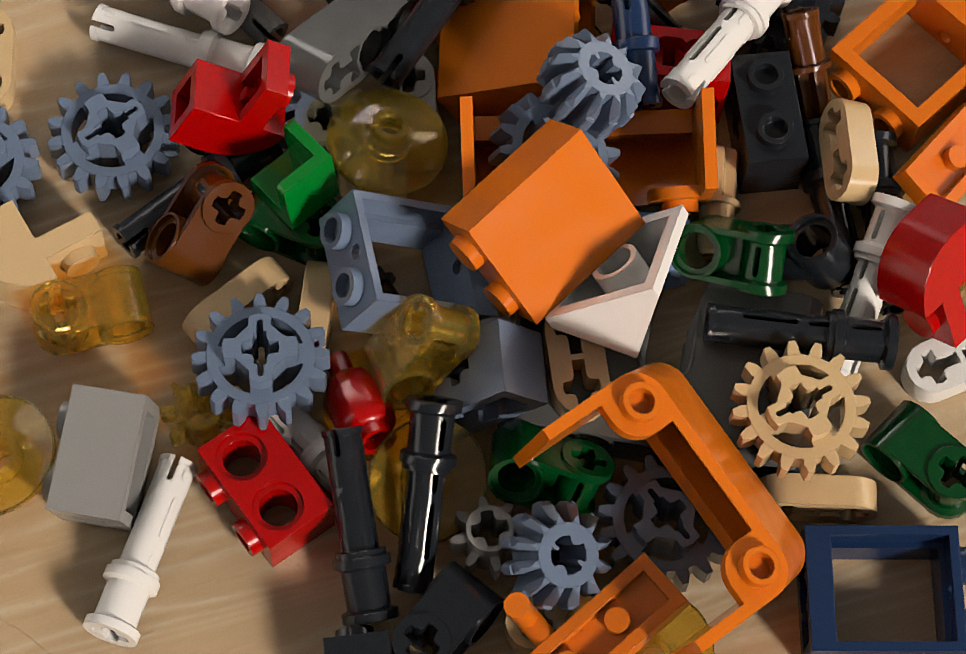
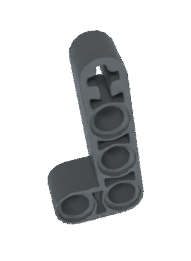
[280,0,418,103]

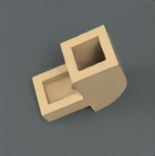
[0,200,108,310]

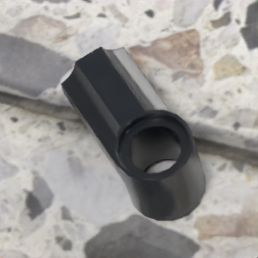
[778,213,856,290]

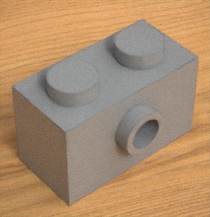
[42,384,162,531]

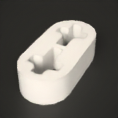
[900,338,966,403]

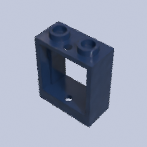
[797,525,966,654]

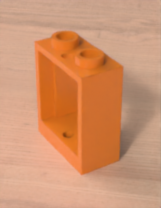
[827,0,966,153]

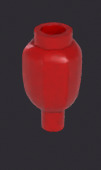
[325,351,396,454]

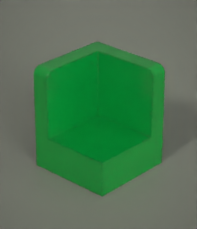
[250,119,339,230]

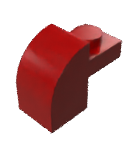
[169,39,296,155]
[877,193,966,348]

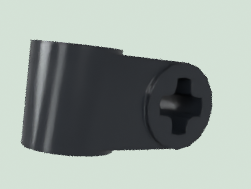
[392,561,505,654]

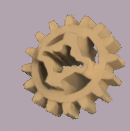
[729,340,871,481]

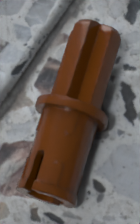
[781,6,832,122]

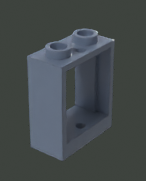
[319,189,498,342]

